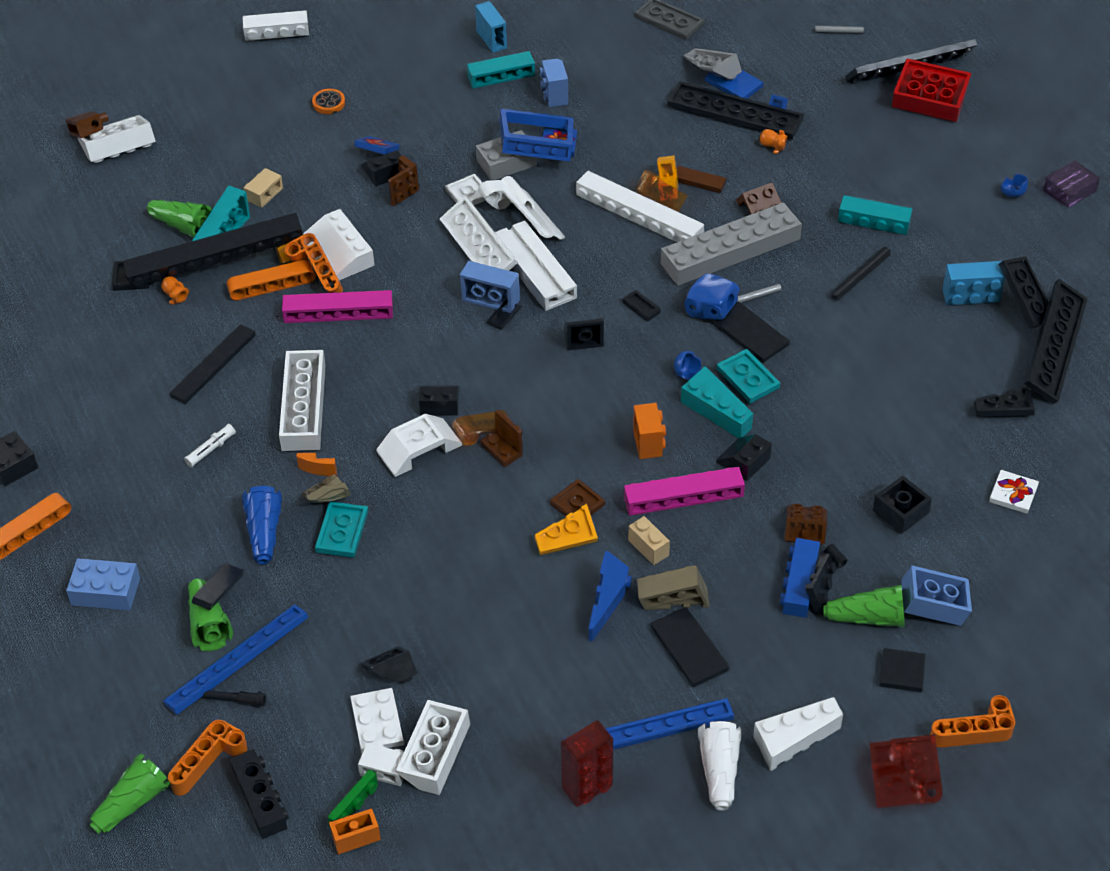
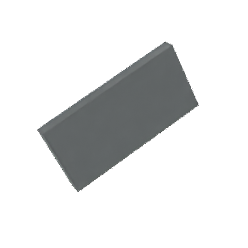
[634,0,705,41]

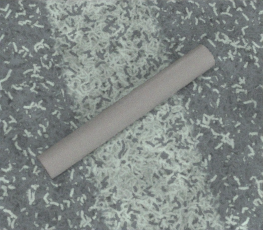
[815,26,864,33]
[737,284,781,303]

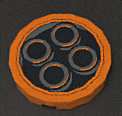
[312,89,345,114]

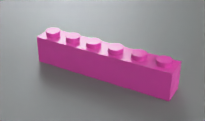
[282,290,393,323]
[624,467,745,516]

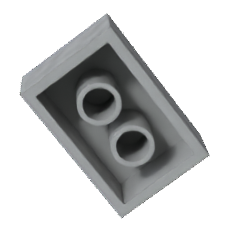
[476,130,537,181]

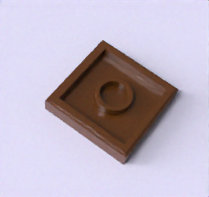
[550,479,605,517]

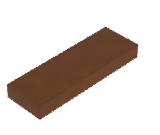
[677,165,726,193]

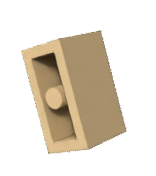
[244,168,283,208]
[628,516,670,565]

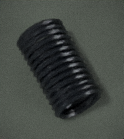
[824,544,847,569]

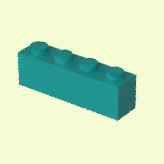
[467,51,535,89]
[838,195,913,235]

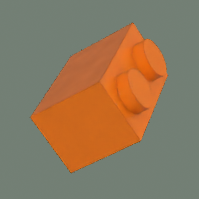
[329,808,381,855]

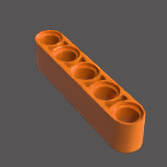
[226,260,316,300]
[0,493,71,560]

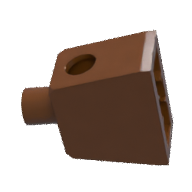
[65,111,109,138]

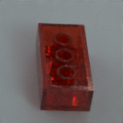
[561,720,613,807]

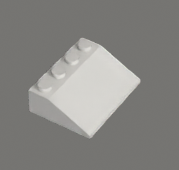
[77,115,156,163]
[303,209,374,284]

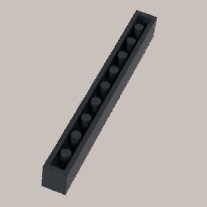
[123,212,303,287]

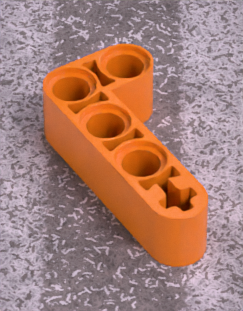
[285,233,343,293]
[929,695,1015,748]
[168,720,248,796]

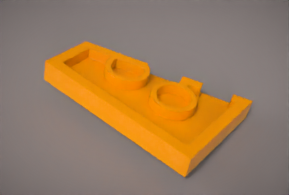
[535,503,598,555]

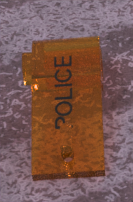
[636,170,688,212]
[452,410,512,445]

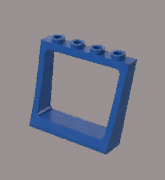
[499,109,573,161]

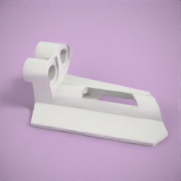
[478,176,565,240]

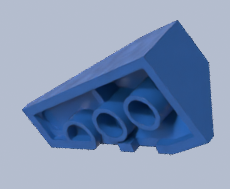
[589,551,632,641]

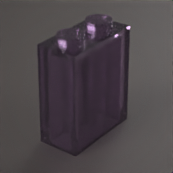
[1043,160,1100,208]

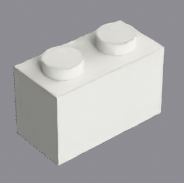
[358,743,404,787]

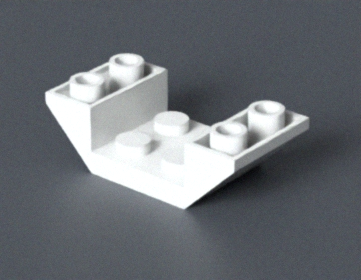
[376,414,462,477]

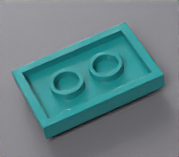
[716,349,781,403]
[315,502,369,558]

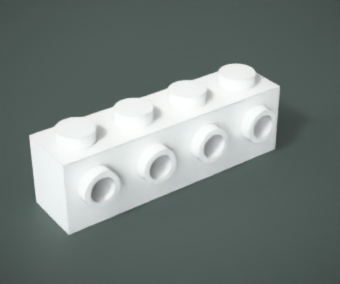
[243,11,309,41]

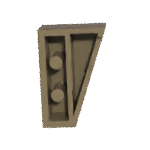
[637,565,709,610]

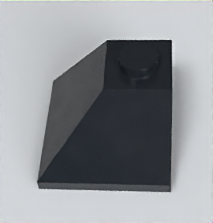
[361,646,418,683]

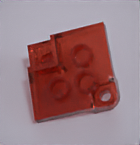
[869,735,943,809]

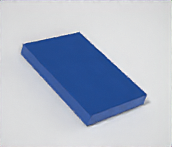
[705,70,764,99]

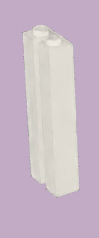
[495,221,577,311]

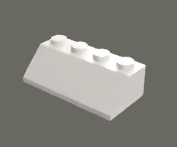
[396,700,470,795]

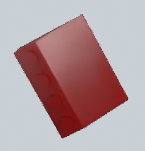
[892,58,972,122]

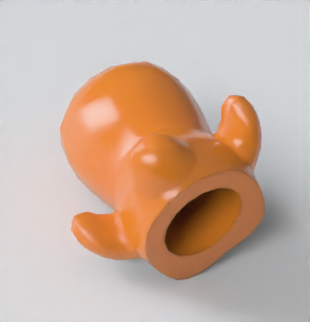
[759,129,788,154]
[161,276,189,304]

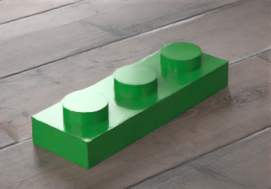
[328,769,378,827]

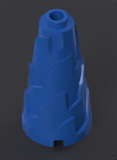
[242,486,282,565]

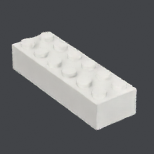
[279,350,325,451]

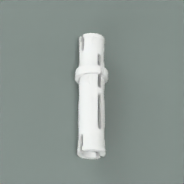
[184,424,236,468]

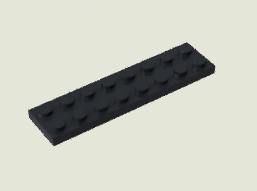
[845,39,977,83]
[667,81,804,140]
[1024,279,1087,404]

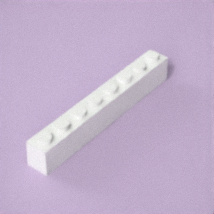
[576,171,704,242]

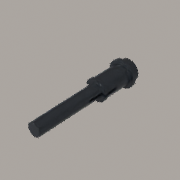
[200,690,266,708]

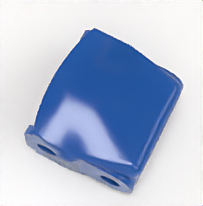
[684,273,740,320]

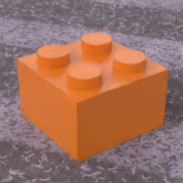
[633,403,666,459]

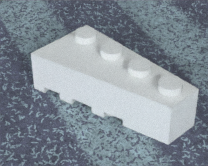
[753,697,843,771]

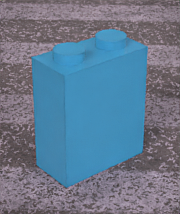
[475,1,507,53]

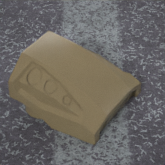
[302,474,351,503]

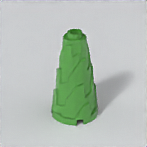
[147,199,212,238]
[188,578,233,651]
[824,585,905,627]
[90,753,170,834]

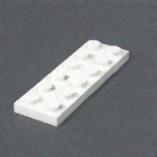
[440,196,518,271]

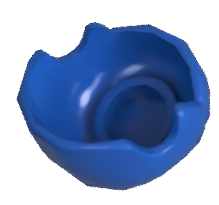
[1001,174,1028,198]
[674,351,701,380]

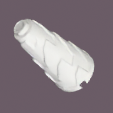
[698,721,741,811]

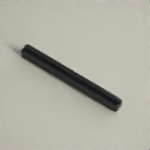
[831,247,891,301]

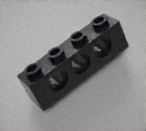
[230,749,289,839]

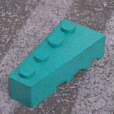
[192,185,250,241]
[681,366,753,438]

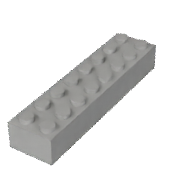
[661,202,802,286]

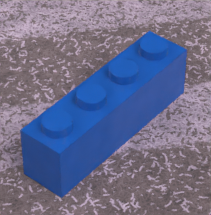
[780,538,820,618]

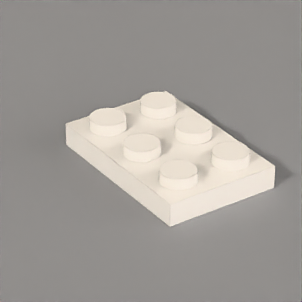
[351,688,404,754]

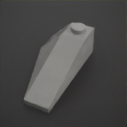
[684,48,742,80]

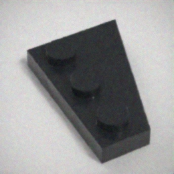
[974,386,1035,417]
[805,553,836,614]

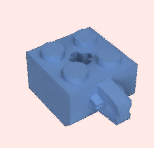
[539,59,568,107]

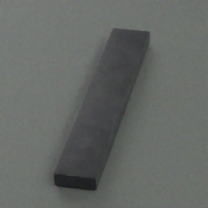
[170,324,256,404]

